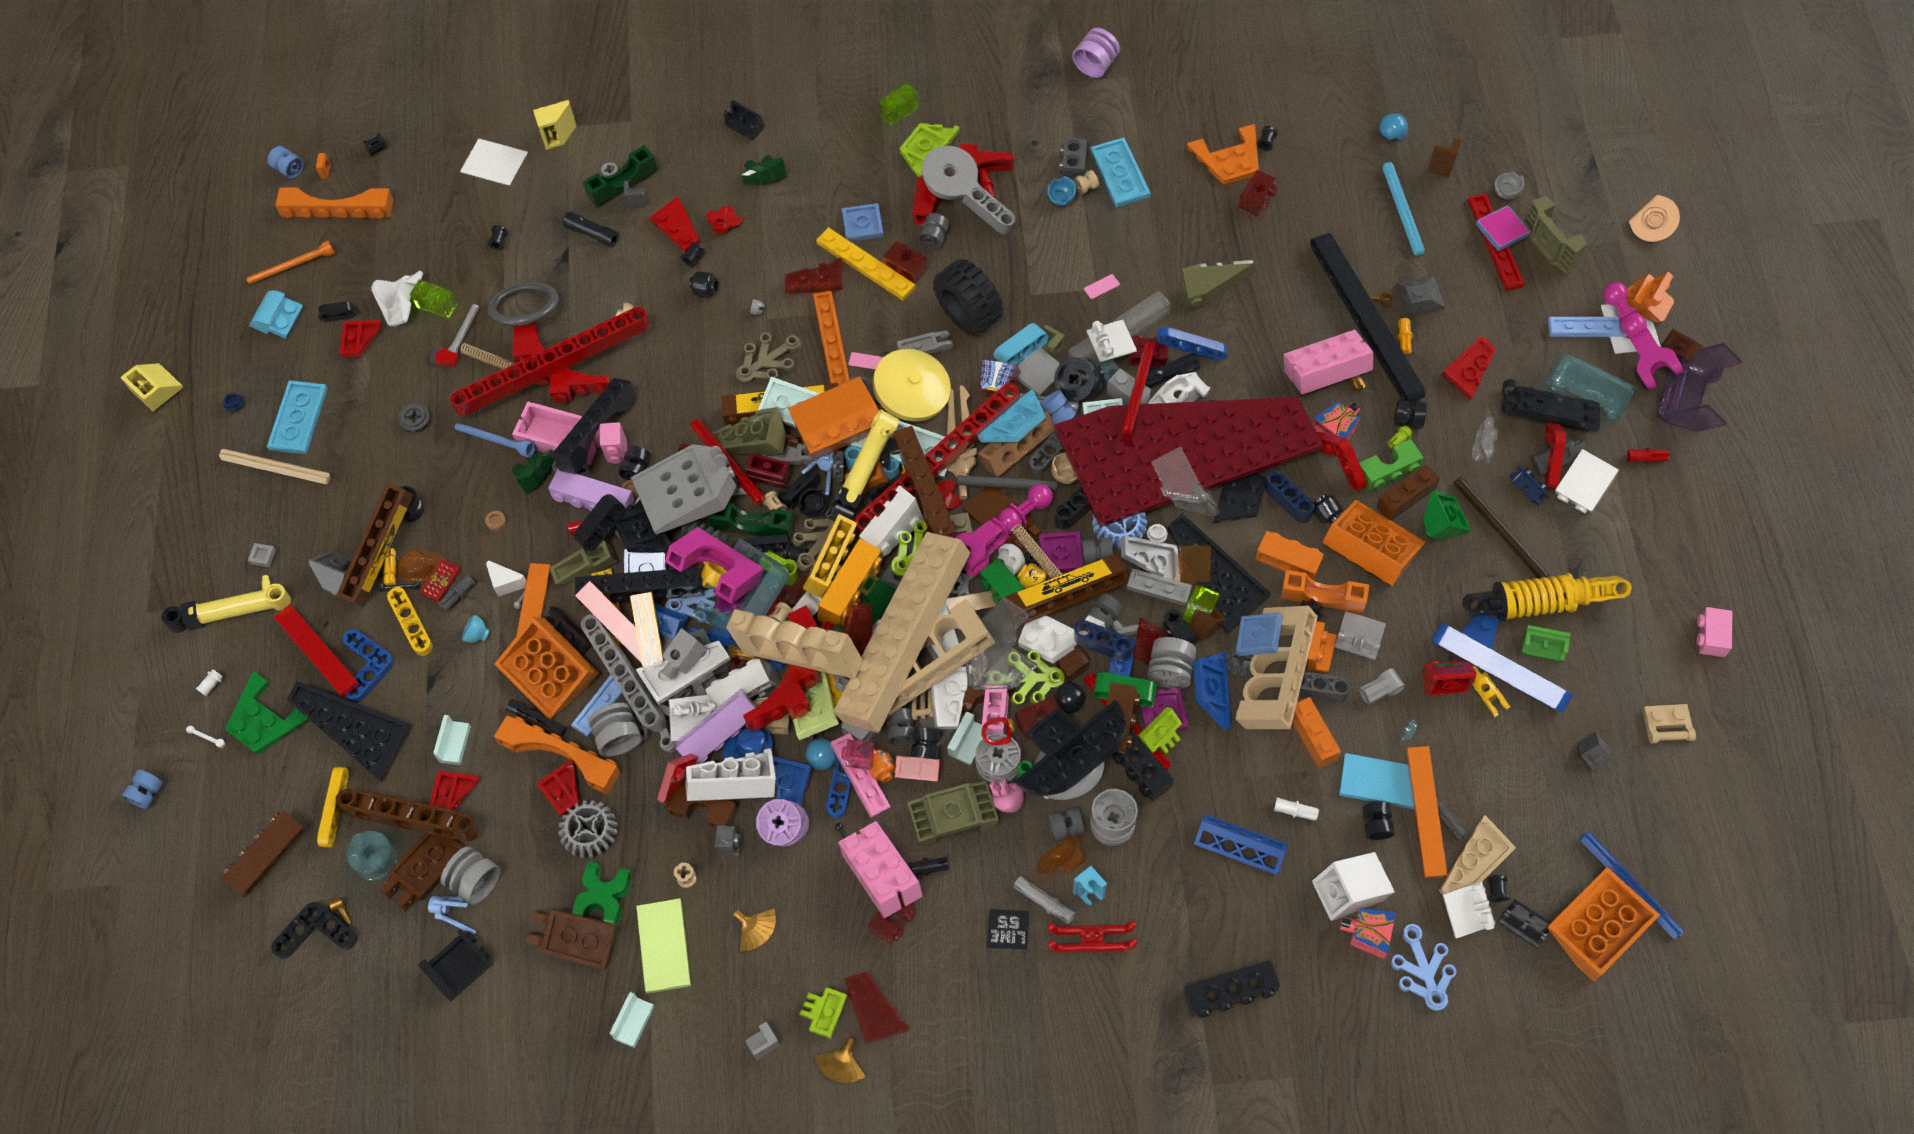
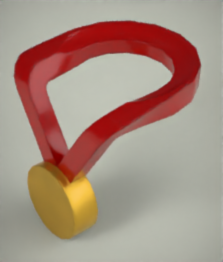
[981,717,1015,745]

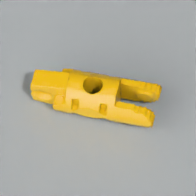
[1472,665,1511,717]

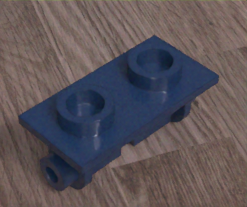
[1509,465,1549,505]

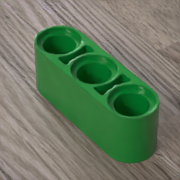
[1093,672,1157,707]

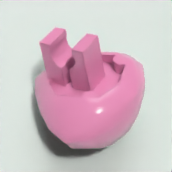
[989,779,1024,813]

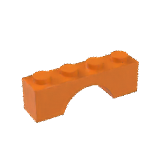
[1280,570,1369,614]

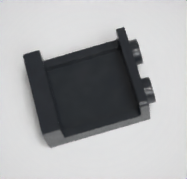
[418,929,492,1002]

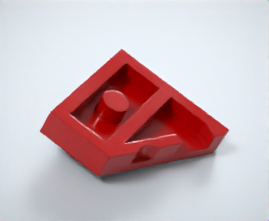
[339,320,382,358]
[657,753,698,803]
[536,759,580,818]
[429,771,480,811]

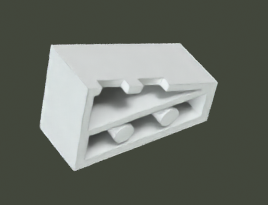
[859,485,924,558]
[705,658,781,709]

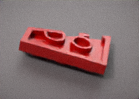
[649,196,700,253]
[1442,336,1496,400]

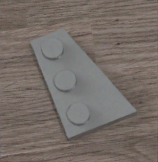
[1120,535,1180,582]

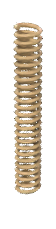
[461,343,515,369]
[1011,524,1062,578]

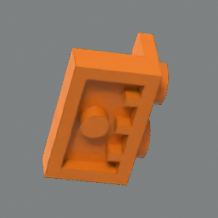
[1308,621,1337,673]

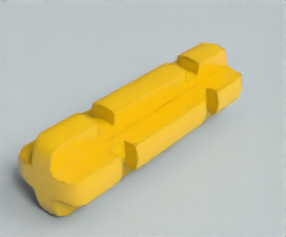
[384,548,396,586]

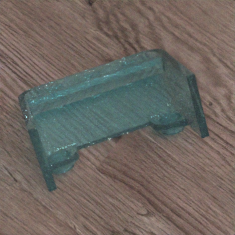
[1545,353,1638,420]
[692,538,789,633]

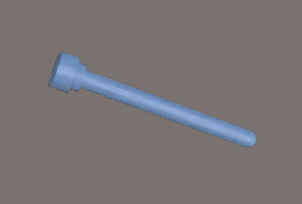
[455,423,535,457]

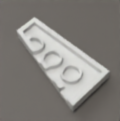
[636,641,731,705]

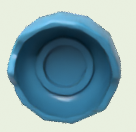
[1379,113,1408,141]
[1047,176,1076,206]
[806,738,837,771]

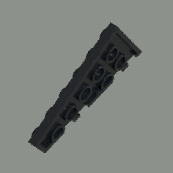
[1168,513,1271,635]
[287,681,411,782]

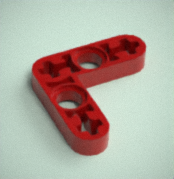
[1545,422,1566,489]
[1318,432,1367,492]

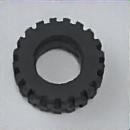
[933,259,1004,335]

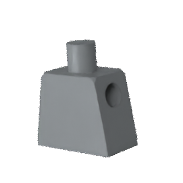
[661,628,708,680]

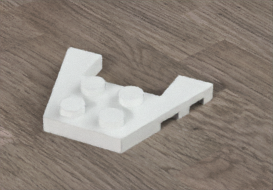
[1018,615,1105,663]

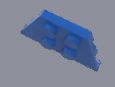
[1193,652,1232,730]

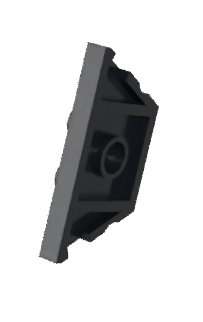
[1213,472,1267,524]
[615,497,671,553]

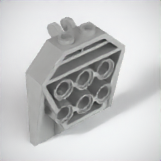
[631,444,736,534]

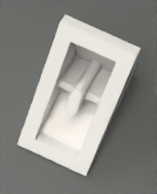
[486,561,527,597]

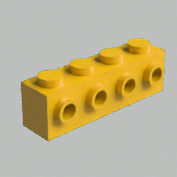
[802,514,857,598]

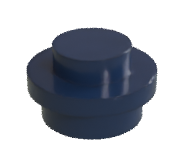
[223,393,244,412]

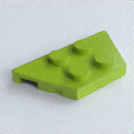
[900,123,960,177]

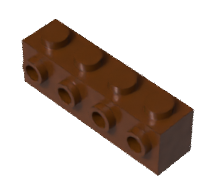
[221,811,306,897]

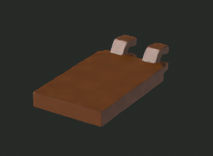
[963,487,1041,553]
[380,834,464,912]
[525,908,617,970]

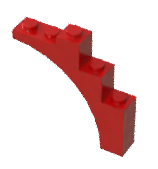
[913,144,1014,225]
[513,322,610,404]
[742,605,821,732]

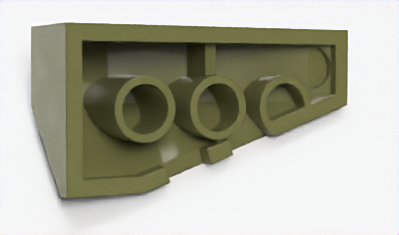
[1179,260,1254,309]
[711,407,786,455]

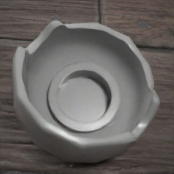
[1494,172,1524,200]

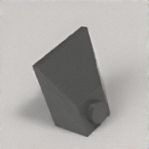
[1396,276,1445,316]
[309,549,353,596]

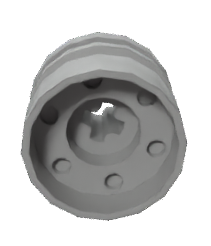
[1147,637,1197,689]
[588,703,642,757]
[975,733,1021,786]
[1090,789,1138,846]
[441,846,501,905]

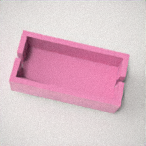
[1284,330,1373,395]
[512,402,600,466]
[838,821,923,918]

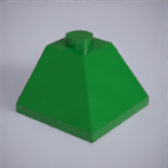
[1423,491,1471,541]

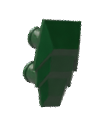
[741,155,787,185]
[512,450,555,494]

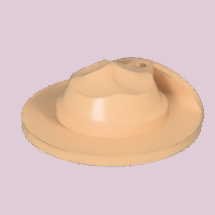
[1629,195,1680,242]

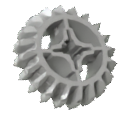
[558,800,618,858]

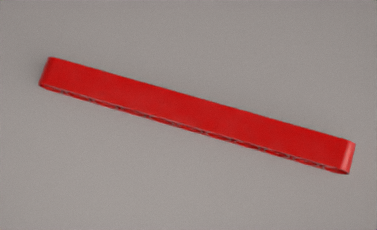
[450,307,649,416]
[855,383,1019,535]

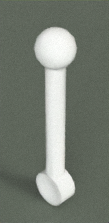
[186,726,225,748]

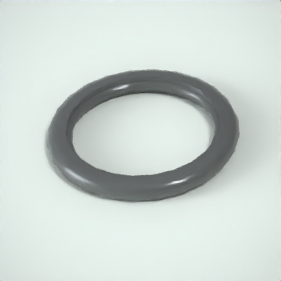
[487,281,559,326]

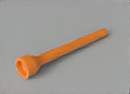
[246,240,335,284]

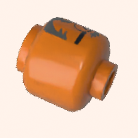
[866,750,896,783]

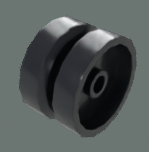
[1054,357,1104,401]

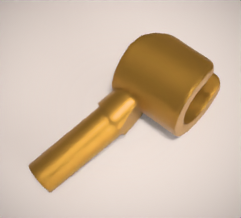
[1369,291,1393,307]
[329,898,352,926]

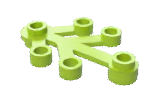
[891,521,927,576]
[985,650,1065,706]

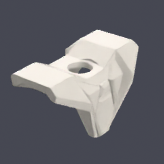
[371,271,423,327]
[1148,372,1210,404]

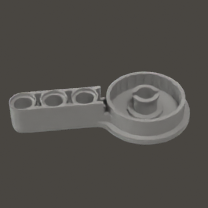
[922,146,1015,234]

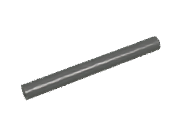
[957,475,1058,491]

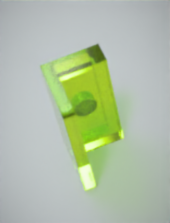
[1182,585,1220,622]

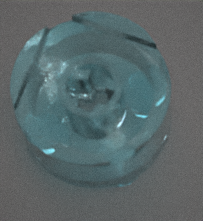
[346,831,397,881]

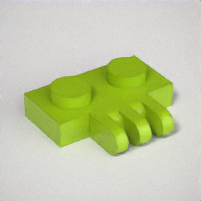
[1138,707,1182,755]
[799,987,848,1039]

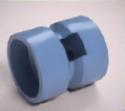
[267,146,304,179]
[1040,390,1076,425]
[121,770,163,809]

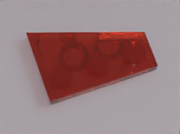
[785,257,843,294]
[842,602,872,657]
[845,972,909,1044]

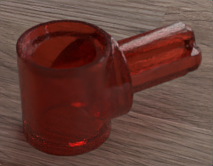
[777,575,808,609]

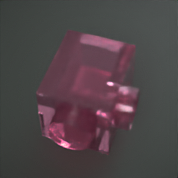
[841,739,876,770]

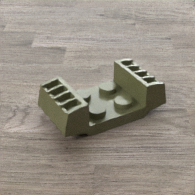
[1524,196,1587,275]
[907,780,999,847]

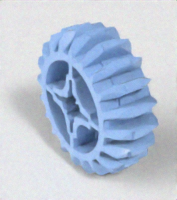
[1092,512,1147,550]

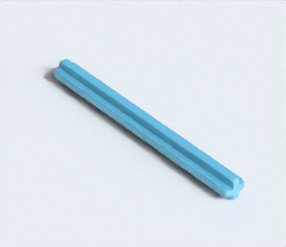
[1383,162,1425,256]

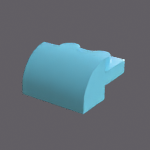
[249,291,303,339]

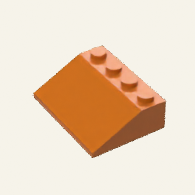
[788,377,879,461]
[1322,500,1425,586]
[495,617,600,719]
[1547,867,1660,983]

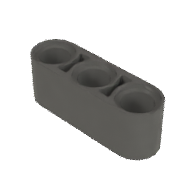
[1298,672,1351,703]

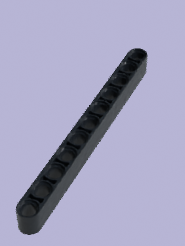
[1310,233,1426,403]

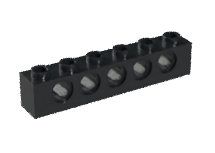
[575,567,703,606]

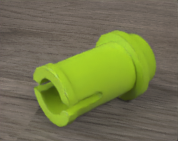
[1387,426,1412,449]

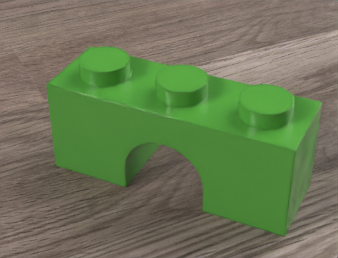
[1359,439,1424,491]

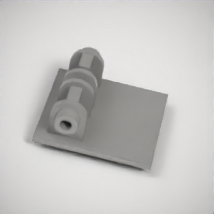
[1334,611,1386,660]

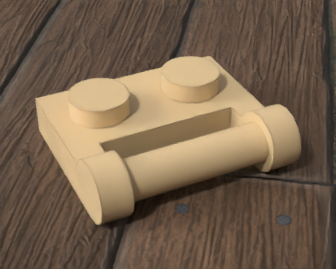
[1642,704,1696,744]

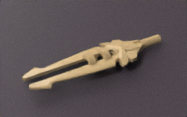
[946,385,977,500]

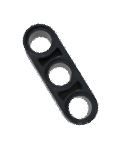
[1055,487,1091,530]
[574,494,625,551]

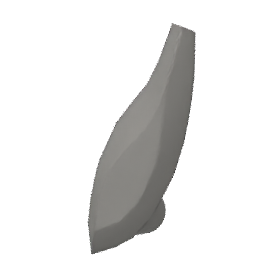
[1111,620,1152,636]

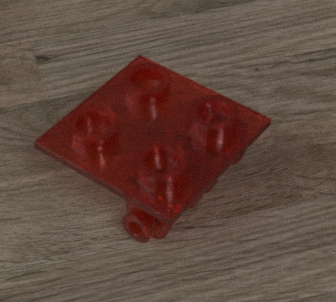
[1133,618,1171,667]

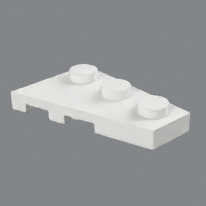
[931,667,971,729]

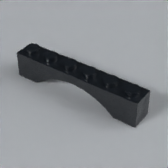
[553,378,636,474]

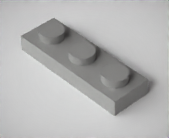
[1126,568,1192,606]

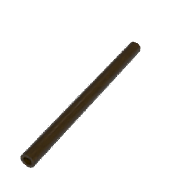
[1454,477,1550,579]

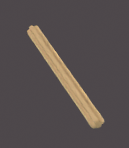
[219,449,331,484]

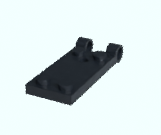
[1501,379,1600,432]

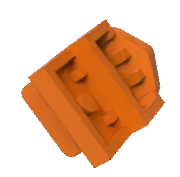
[1626,271,1674,323]

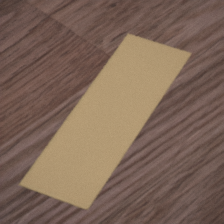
[945,591,1000,610]

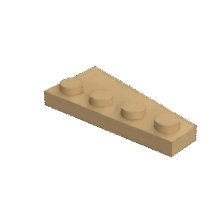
[1439,815,1516,895]

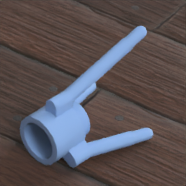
[802,452,835,495]
[428,895,476,934]

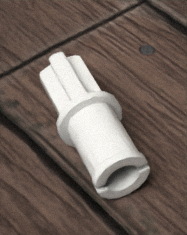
[1274,797,1319,821]

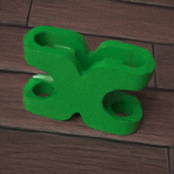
[572,861,632,929]

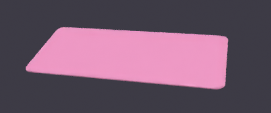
[1084,274,1120,299]
[848,352,884,370]

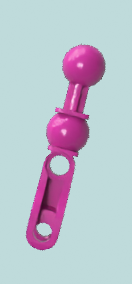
[1603,282,1684,390]
[956,484,1053,577]

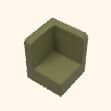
[1042,325,1065,358]

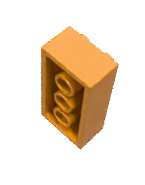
[817,539,882,625]

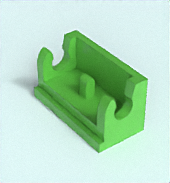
[1521,625,1571,663]

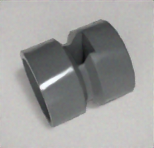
[918,213,949,249]
[1081,537,1113,566]
[1084,593,1123,629]
[886,708,914,746]
[1047,807,1085,842]

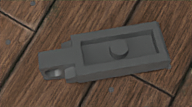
[1532,439,1587,475]

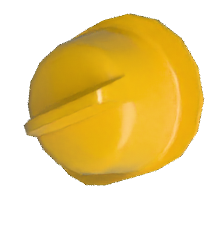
[701,561,727,588]

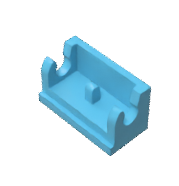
[1073,866,1107,906]

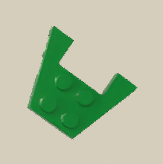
[225,672,310,755]

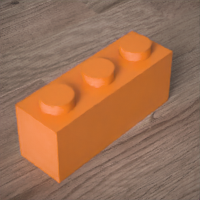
[1255,531,1324,580]
[1292,697,1341,769]

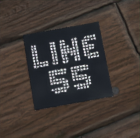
[987,909,1029,950]

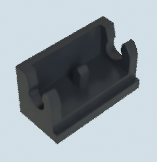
[724,100,764,141]
[778,466,820,511]
[1498,899,1551,949]

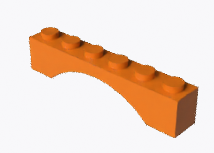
[275,188,394,218]
[494,715,621,795]

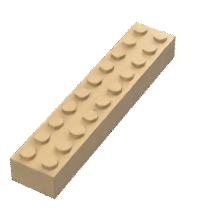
[833,532,970,733]

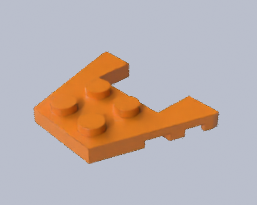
[1187,124,1259,185]

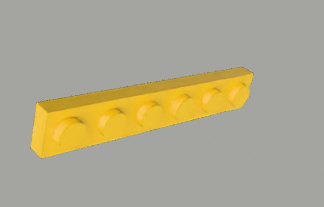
[816,227,915,301]

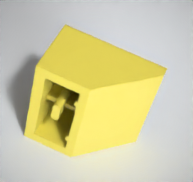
[533,100,576,150]
[120,363,183,412]

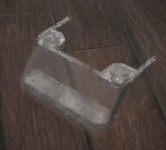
[1151,446,1221,517]
[964,597,1037,690]

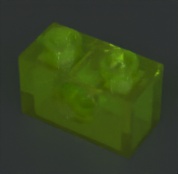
[879,82,919,125]
[410,279,458,319]

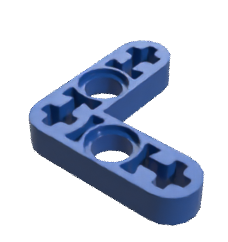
[343,629,394,703]

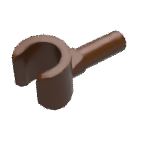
[785,434,802,448]

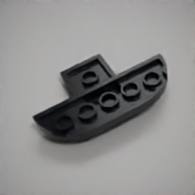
[1014,700,1126,796]

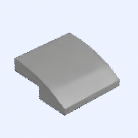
[1012,347,1060,396]

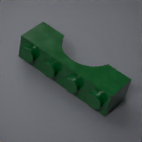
[582,145,658,207]
[708,503,794,541]
[831,572,896,651]

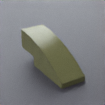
[549,540,618,586]

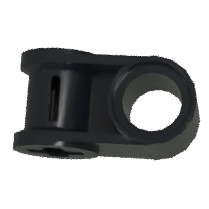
[1162,610,1198,645]

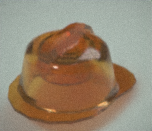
[398,550,446,582]
[1037,836,1087,874]

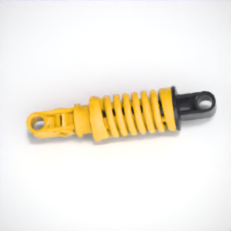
[1462,573,1632,621]

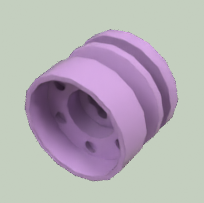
[1072,28,1120,78]
[756,799,809,846]

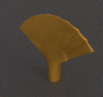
[733,908,776,951]
[815,1037,866,1083]

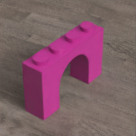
[665,527,764,604]

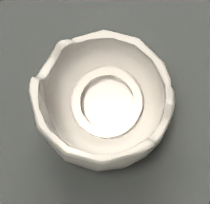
[998,544,1025,575]

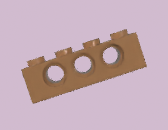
[977,410,1054,477]

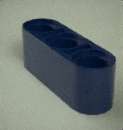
[1265,471,1314,523]
[1074,620,1133,661]

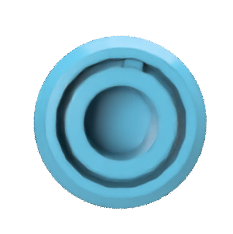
[462,615,489,643]

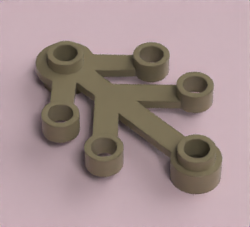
[736,333,801,384]
[792,519,850,571]

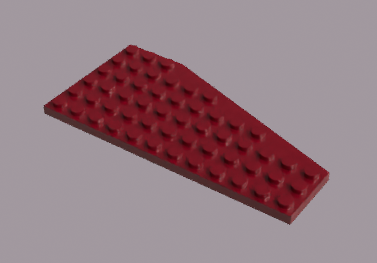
[1054,397,1324,528]

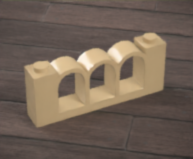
[889,599,996,715]
[1236,606,1318,729]
[726,609,863,679]

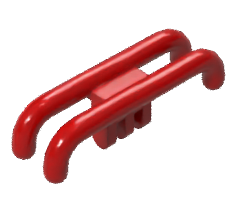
[1047,921,1137,953]

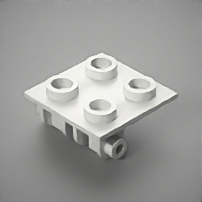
[1086,320,1137,363]
[669,694,715,741]
[1443,882,1495,938]

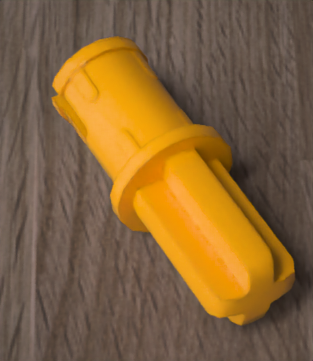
[1397,318,1413,355]

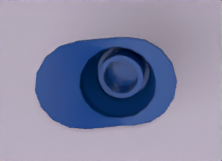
[722,728,773,759]

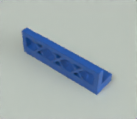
[1194,814,1288,875]

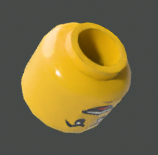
[1016,563,1047,589]

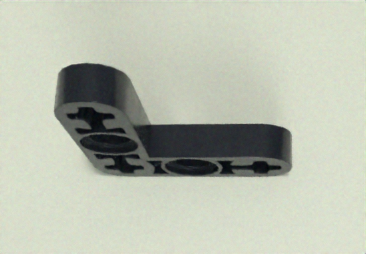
[271,902,357,959]

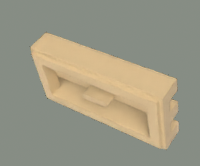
[912,687,934,720]

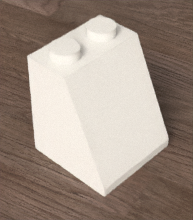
[1555,449,1619,514]
[1312,852,1394,921]

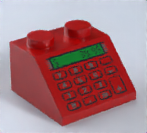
[1422,660,1477,696]

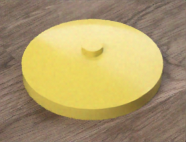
[872,349,951,421]

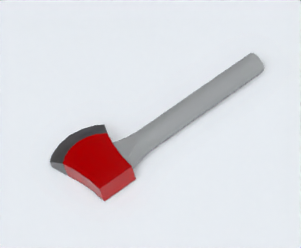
[429,304,479,367]

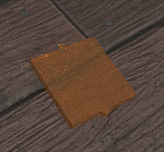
[1179,544,1211,584]

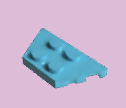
[977,389,1046,442]

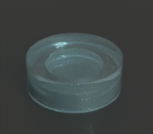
[1401,719,1418,741]

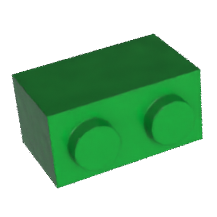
[979,559,1024,610]

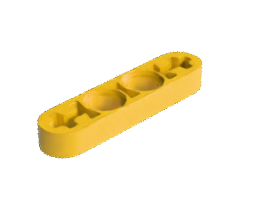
[387,587,433,656]
[317,767,349,848]

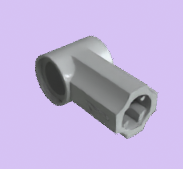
[1359,668,1405,705]

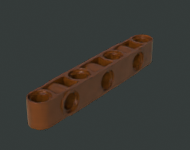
[336,789,479,842]

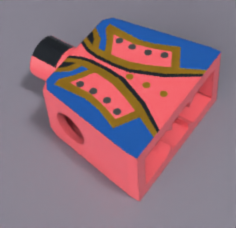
[1313,402,1360,440]
[1340,909,1396,959]

